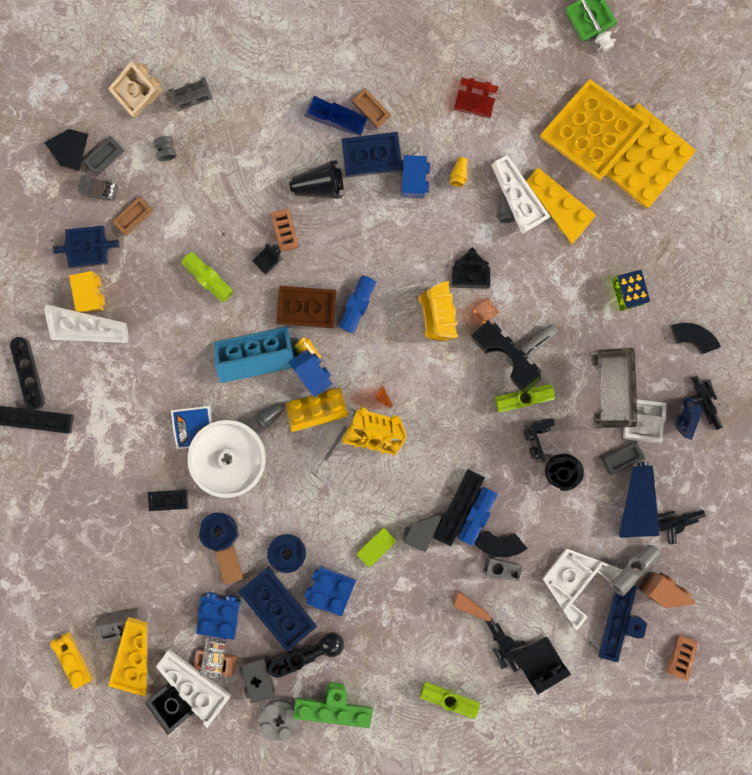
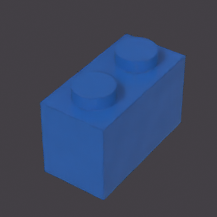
[402,155,430,198]
[289,349,333,397]

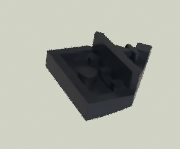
[44,129,88,172]
[452,247,490,289]

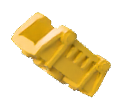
[418,281,458,342]
[342,407,406,456]

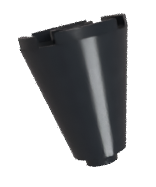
[289,160,344,199]

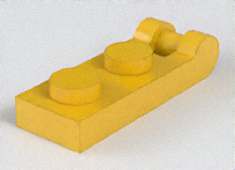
[50,632,93,690]

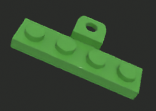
[293,682,373,728]

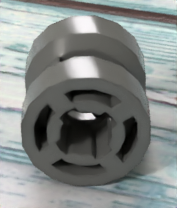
[153,136,177,161]

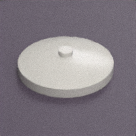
[188,420,266,498]

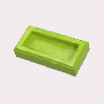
[356,527,397,568]

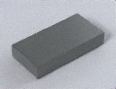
[83,136,124,176]
[601,441,645,475]

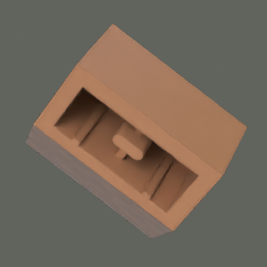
[639,572,696,608]

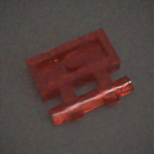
[454,77,498,119]

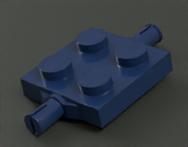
[53,226,120,268]

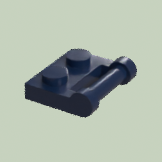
[675,397,703,440]

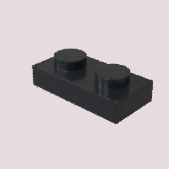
[148,489,189,511]

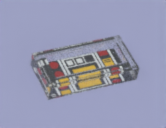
[200,636,227,680]

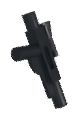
[689,375,723,430]
[658,509,706,544]
[485,618,526,672]

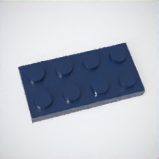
[238,566,317,652]

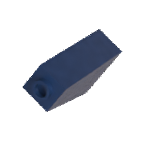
[619,462,660,538]

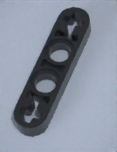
[10,337,45,409]

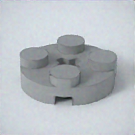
[259,700,299,741]

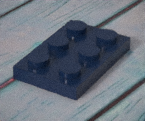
[341,132,403,178]

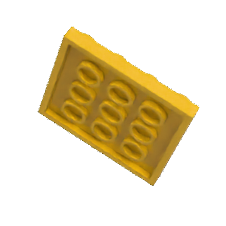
[540,79,650,182]
[606,103,697,209]

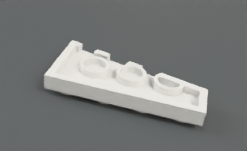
[491,155,550,235]
[44,305,129,343]
[156,650,231,728]

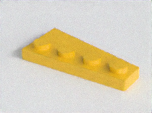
[526,168,596,245]
[108,617,148,697]

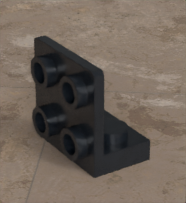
[523,418,555,463]
[514,636,571,695]

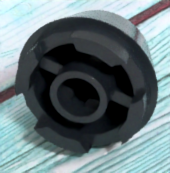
[545,453,584,491]

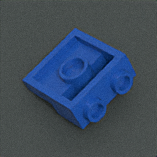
[304,565,356,617]
[196,592,241,640]

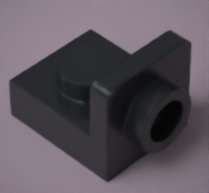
[252,243,282,275]

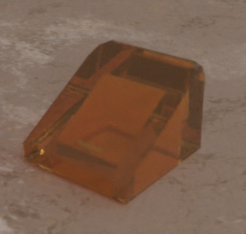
[473,298,499,323]
[375,386,393,408]

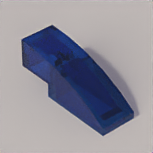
[304,96,367,136]

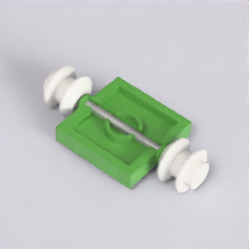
[565,0,617,52]

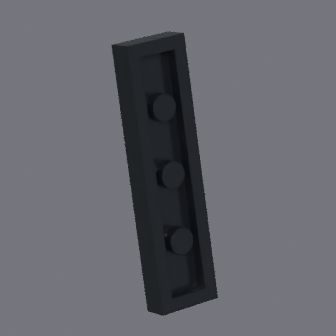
[0,406,74,434]
[433,469,485,547]

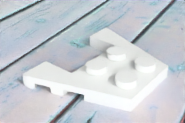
[542,548,622,630]

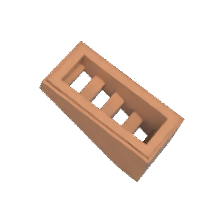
[271,209,299,252]
[452,590,492,621]
[665,635,698,681]
[193,649,237,677]

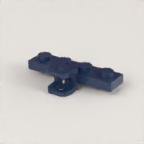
[598,586,647,663]

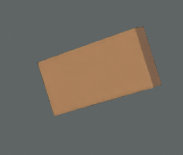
[351,88,391,129]
[112,196,154,236]
[215,545,244,585]

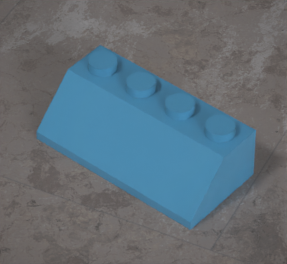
[214,326,295,383]

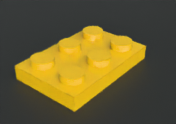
[286,387,348,432]

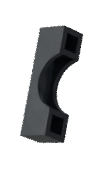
[471,320,542,395]

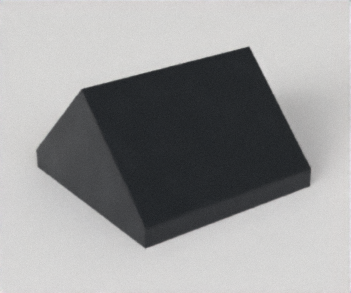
[145,682,194,735]

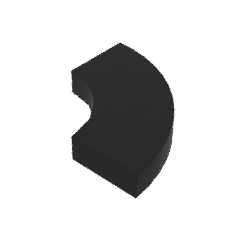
[670,323,721,354]
[474,531,528,557]

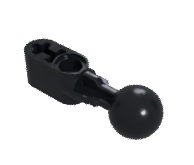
[268,632,344,678]

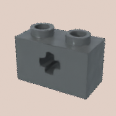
[240,655,276,704]

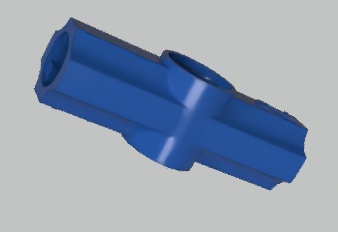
[339,275,377,334]
[458,487,498,546]

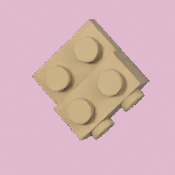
[108,61,163,117]

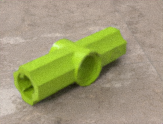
[181,252,234,303]
[494,383,555,413]
[419,681,480,719]

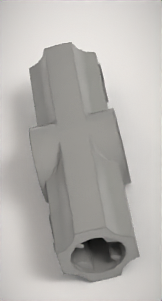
[610,544,662,596]

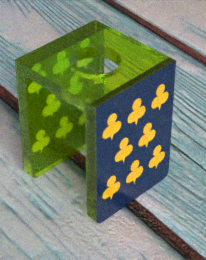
[611,269,650,311]

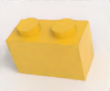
[69,271,105,314]

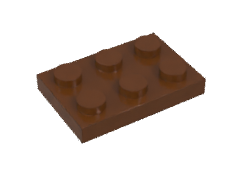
[276,286,337,329]

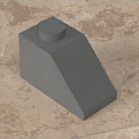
[402,514,441,552]

